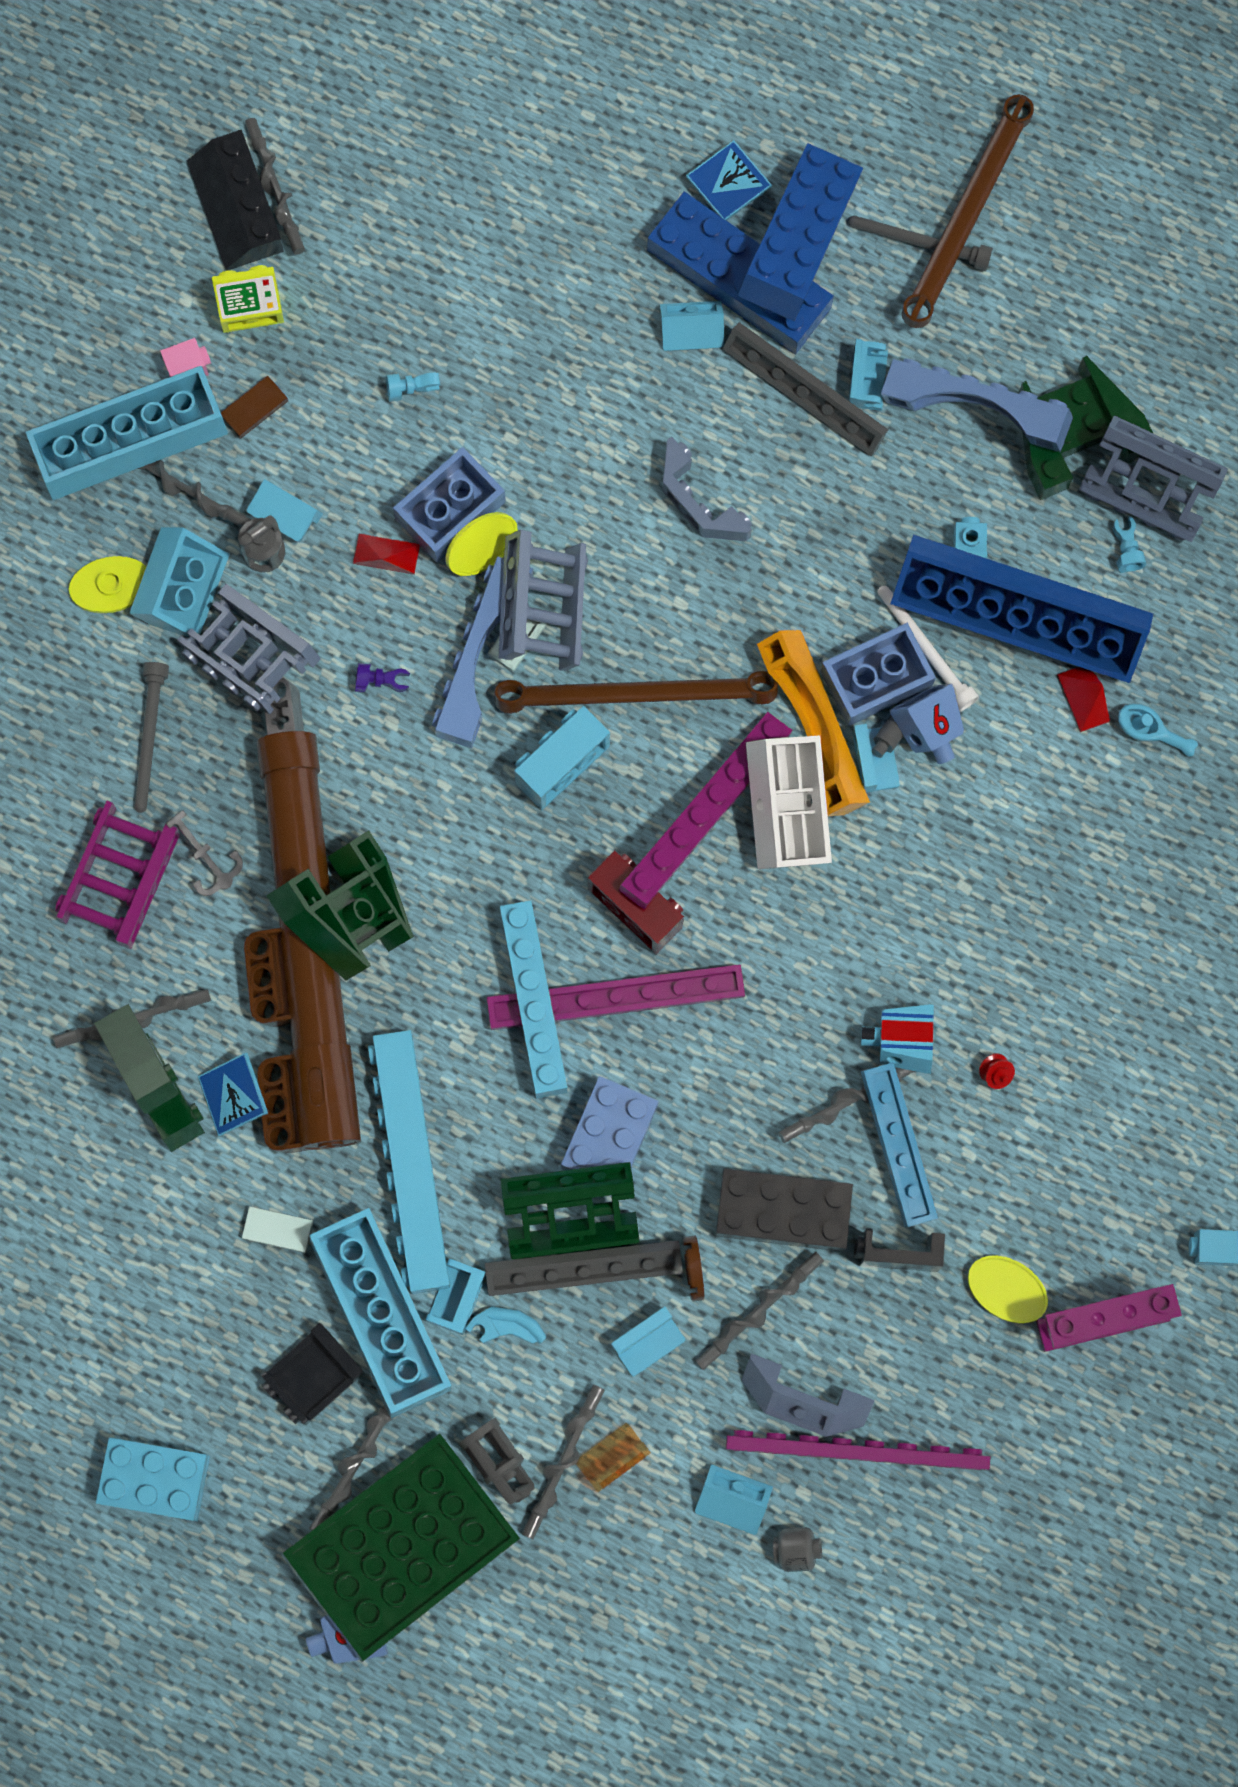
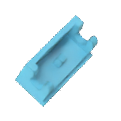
[849,339,888,411]

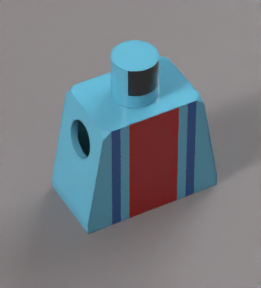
[861,1004,934,1074]

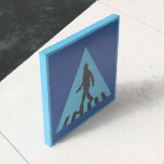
[686,140,772,221]
[198,1053,268,1136]

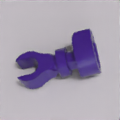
[355,663,410,693]

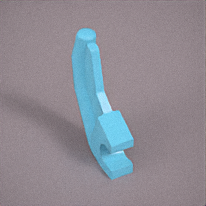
[465,1307,546,1344]

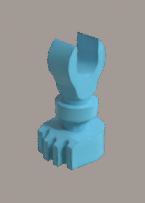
[386,372,440,402]
[1113,516,1147,573]

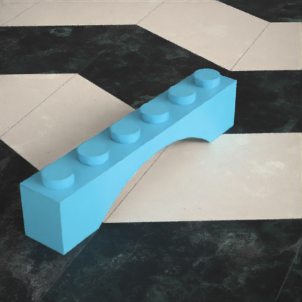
[500,900,568,1099]

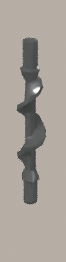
[245,118,305,255]
[137,460,252,528]
[53,989,211,1049]
[778,1067,915,1143]
[695,1251,824,1370]
[522,1384,605,1540]
[309,1405,393,1531]

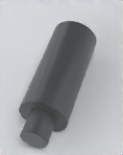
[871,700,907,758]

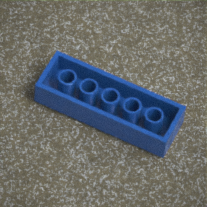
[738,143,863,322]
[647,191,834,355]

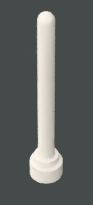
[878,586,979,712]

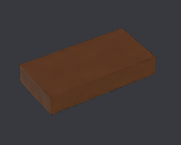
[221,376,288,439]

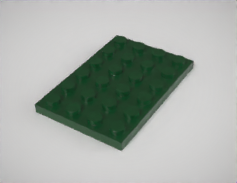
[281,1434,520,1662]

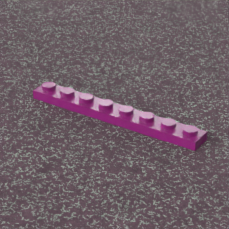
[619,712,793,909]
[487,964,745,1030]
[725,1430,991,1471]

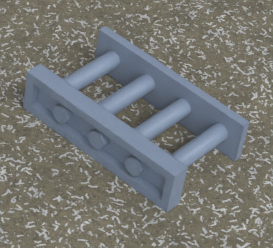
[498,529,588,671]

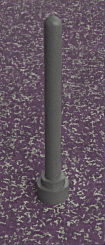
[848,216,993,272]
[134,662,169,813]

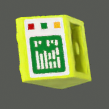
[212,265,284,333]

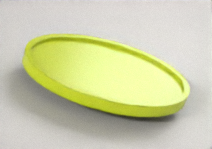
[445,512,518,576]
[69,556,146,613]
[968,1255,1048,1324]

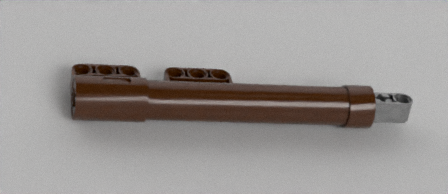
[244,677,361,1153]

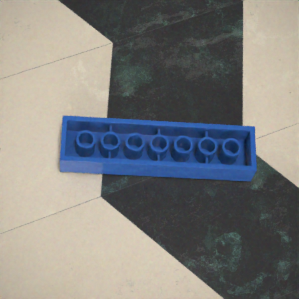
[890,534,1154,683]

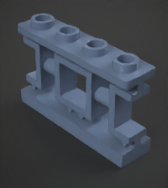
[1079,416,1228,542]
[177,584,321,714]

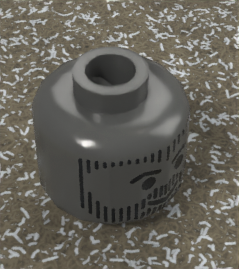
[773,1527,822,1572]

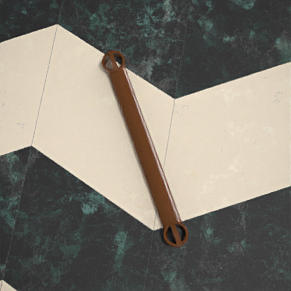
[901,94,1034,328]
[495,671,778,714]

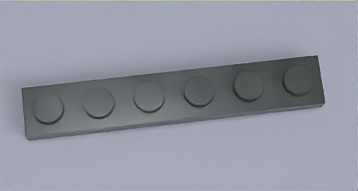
[723,322,888,456]
[485,1240,682,1296]

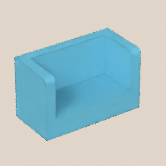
[426,1258,486,1335]

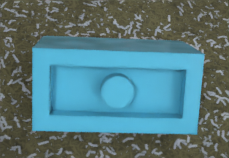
[660,301,724,351]
[247,479,323,542]
[852,724,900,793]
[611,1306,685,1376]
[695,1464,773,1535]

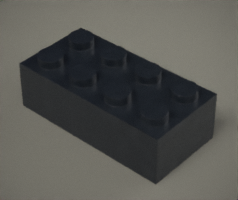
[715,1169,853,1252]

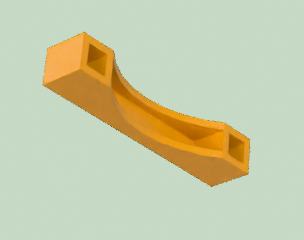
[757,630,870,817]

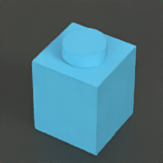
[1189,1229,1238,1266]

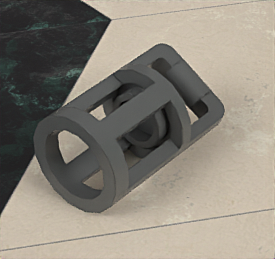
[238,515,286,573]
[459,1417,535,1504]

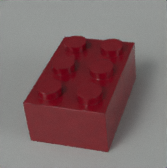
[588,850,684,955]

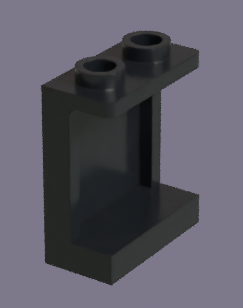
[854,1228,945,1272]
[261,1322,365,1426]

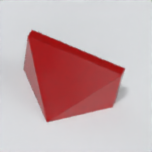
[353,533,420,575]
[1057,667,1110,733]

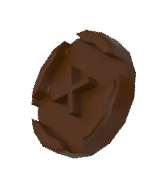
[683,1235,705,1302]

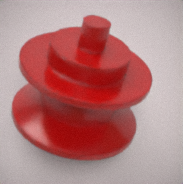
[979,1053,1015,1089]

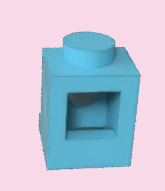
[953,517,987,558]

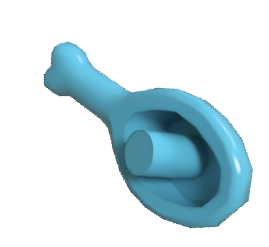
[1118,704,1198,757]

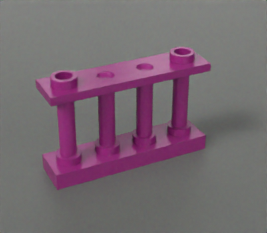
[55,800,181,950]
[1036,1284,1182,1352]

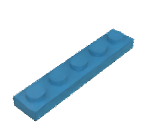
[861,1062,938,1227]

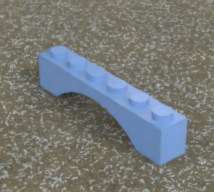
[881,358,1073,452]
[432,556,534,749]

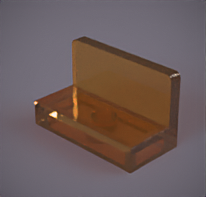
[577,1423,651,1493]

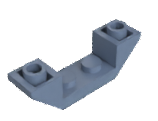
[662,437,752,541]
[741,1353,874,1437]

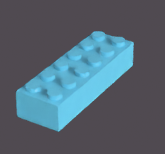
[26,366,228,500]
[309,1208,452,1419]

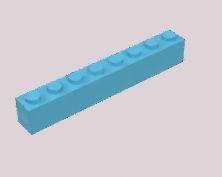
[368,1030,450,1294]

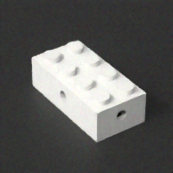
[746,736,832,870]

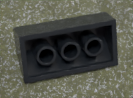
[187,129,284,271]

